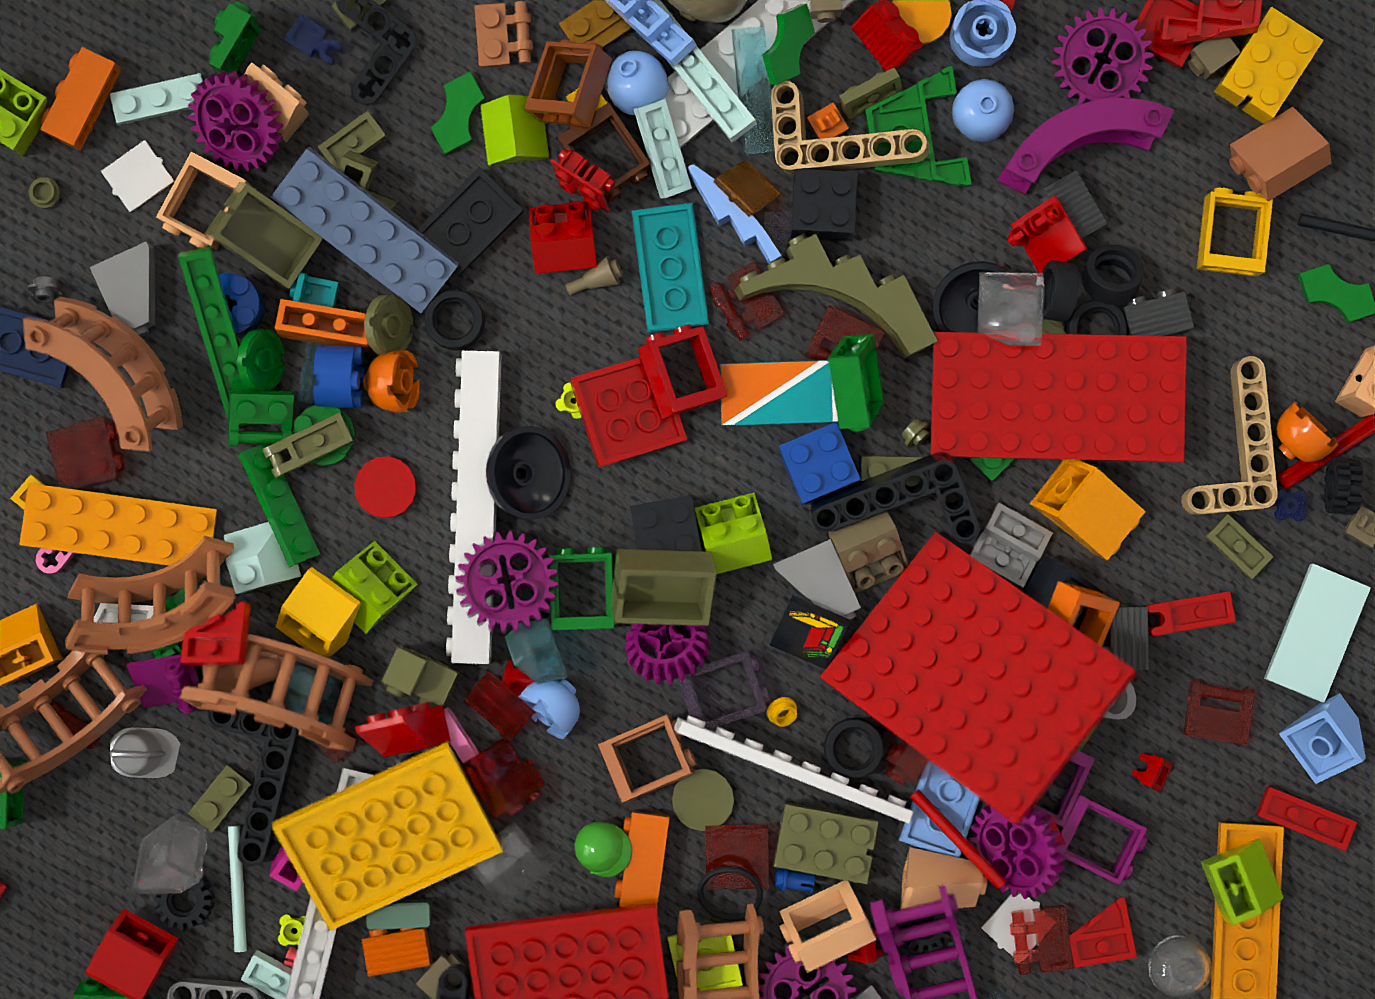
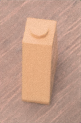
[900,847,988,910]

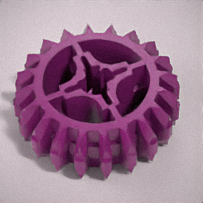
[625,624,710,686]

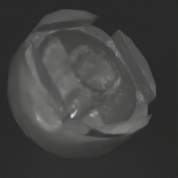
[1147,934,1212,999]

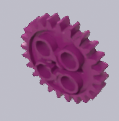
[1052,8,1154,104]
[188,71,284,171]
[455,531,558,634]
[970,805,1066,899]
[758,946,858,999]

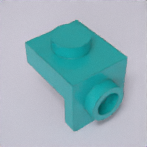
[290,272,340,308]

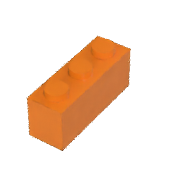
[40,47,122,151]
[275,299,372,353]
[614,810,670,907]

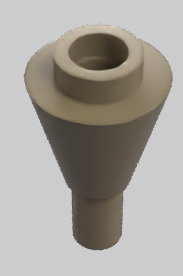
[566,256,623,296]

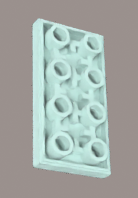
[1264,564,1371,703]

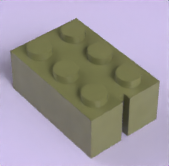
[204,182,323,289]
[611,549,716,626]
[773,801,879,884]

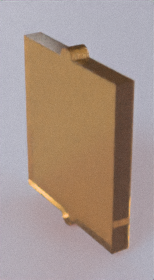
[713,159,781,217]

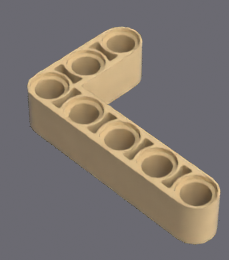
[771,81,930,175]
[1181,356,1278,515]

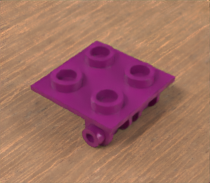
[127,655,200,714]

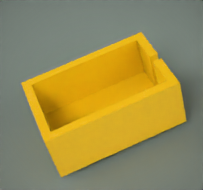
[1214,7,1324,124]

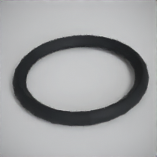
[697,866,763,921]

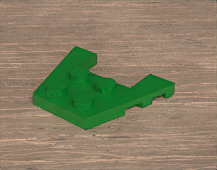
[865,66,972,187]

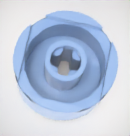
[950,0,1016,67]

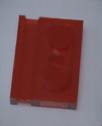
[464,671,536,742]

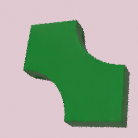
[762,4,815,85]
[430,72,486,156]
[1298,264,1375,323]

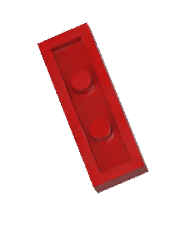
[1256,786,1357,851]

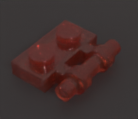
[709,261,785,341]
[1010,905,1073,975]

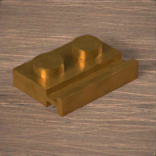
[559,0,633,50]

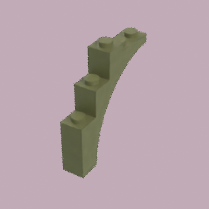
[734,234,937,360]

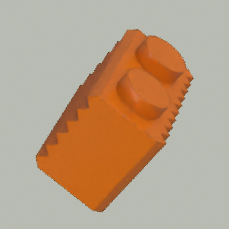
[362,927,433,977]

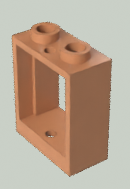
[598,715,697,803]

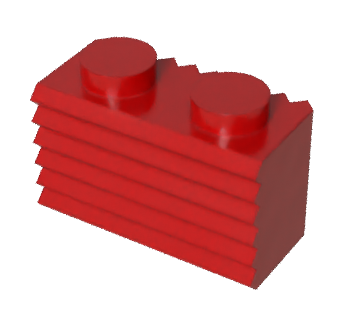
[851,0,924,71]

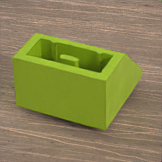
[0,69,48,156]
[695,493,772,574]
[330,541,418,634]
[1201,839,1284,926]

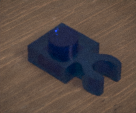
[284,14,343,65]

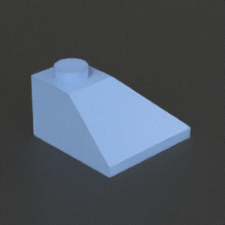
[1279,693,1366,784]

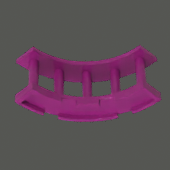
[997,98,1174,195]
[870,885,978,999]

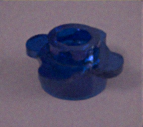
[1274,490,1306,522]

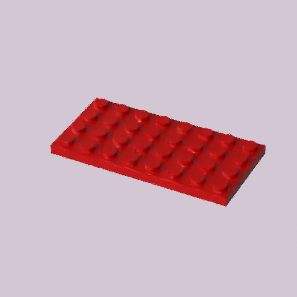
[931,332,1187,463]

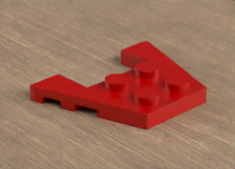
[1160,0,1262,46]

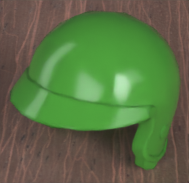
[574,821,632,877]

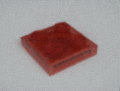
[705,825,769,890]

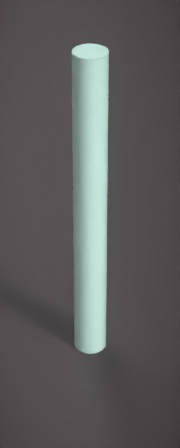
[228,825,247,952]

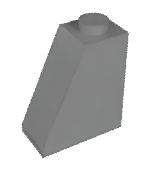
[90,241,155,337]
[773,539,861,619]

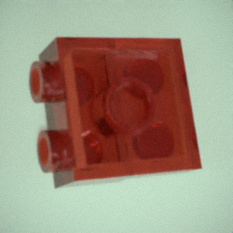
[46,417,125,490]
[461,737,546,818]
[884,741,929,785]

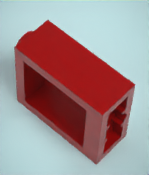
[638,324,728,419]

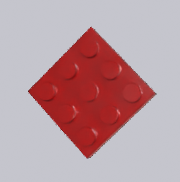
[569,357,687,468]

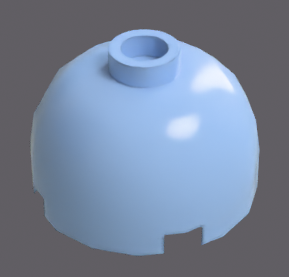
[605,51,669,115]
[952,79,1014,142]
[518,678,580,739]

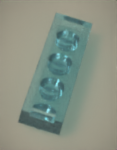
[731,26,775,155]

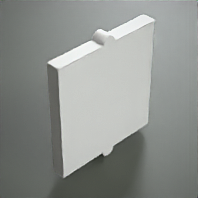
[101,140,175,213]
[981,893,1056,962]

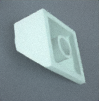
[224,522,302,595]

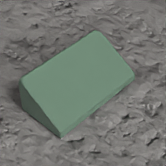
[366,899,432,930]

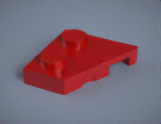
[180,602,251,666]
[1067,897,1137,968]

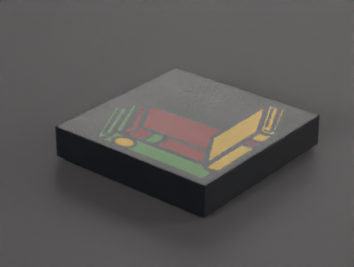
[770,595,850,669]

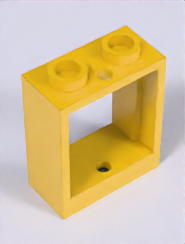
[1197,188,1273,277]

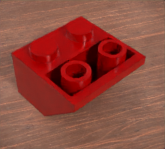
[529,201,597,274]
[355,702,451,758]
[85,908,179,999]

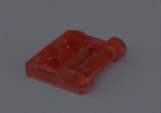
[804,305,885,360]
[1183,679,1255,745]

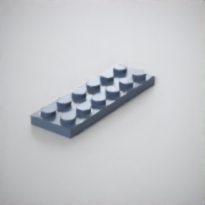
[270,147,460,313]

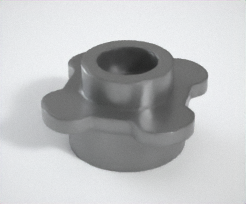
[27,276,63,303]

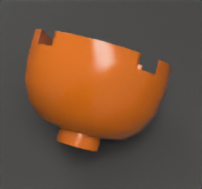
[363,350,420,413]
[1276,402,1339,462]

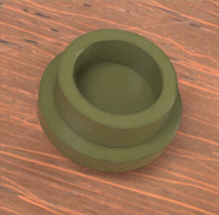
[29,177,61,209]
[901,418,930,447]

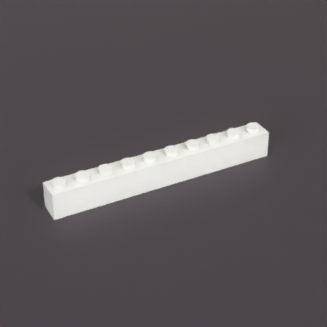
[446,351,502,664]

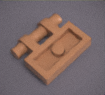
[474,1,533,68]

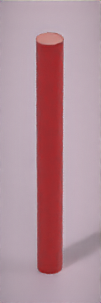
[910,789,1007,890]

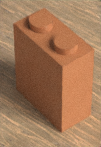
[1229,107,1331,201]

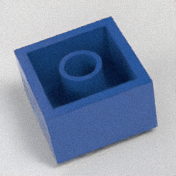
[777,422,861,505]

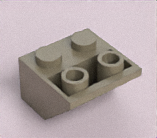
[828,510,909,594]

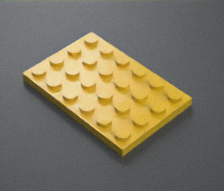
[272,742,503,931]

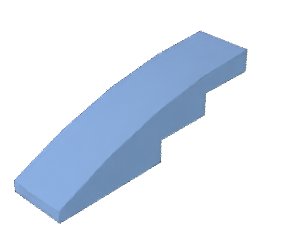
[605,0,697,67]
[688,164,782,264]

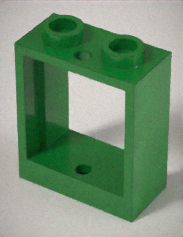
[828,334,885,432]
[549,547,615,630]

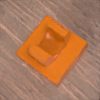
[806,102,849,139]

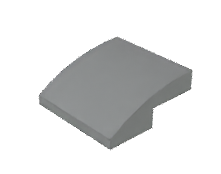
[969,503,1053,591]

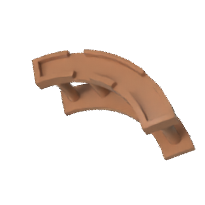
[23,297,183,452]
[66,536,235,654]
[180,634,373,751]
[0,650,147,794]
[677,904,764,999]

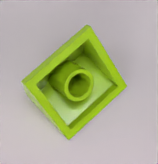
[480,95,549,166]

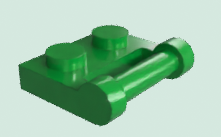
[227,390,294,447]

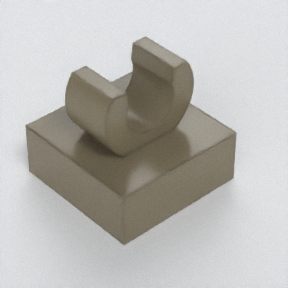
[1343,505,1375,548]

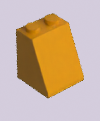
[1029,460,1146,561]

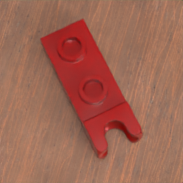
[1143,591,1235,636]

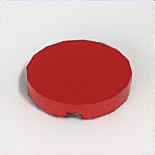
[354,456,417,518]

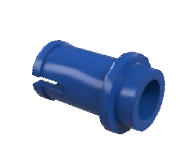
[774,868,815,893]

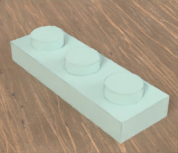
[110,73,203,125]
[633,99,692,198]

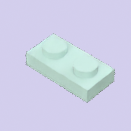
[241,950,292,999]

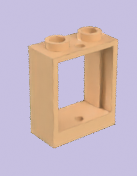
[156,152,251,250]
[1335,345,1375,417]
[779,880,876,973]

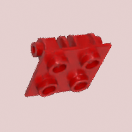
[550,148,616,214]
[1007,195,1087,276]

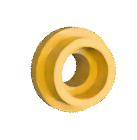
[767,697,797,727]

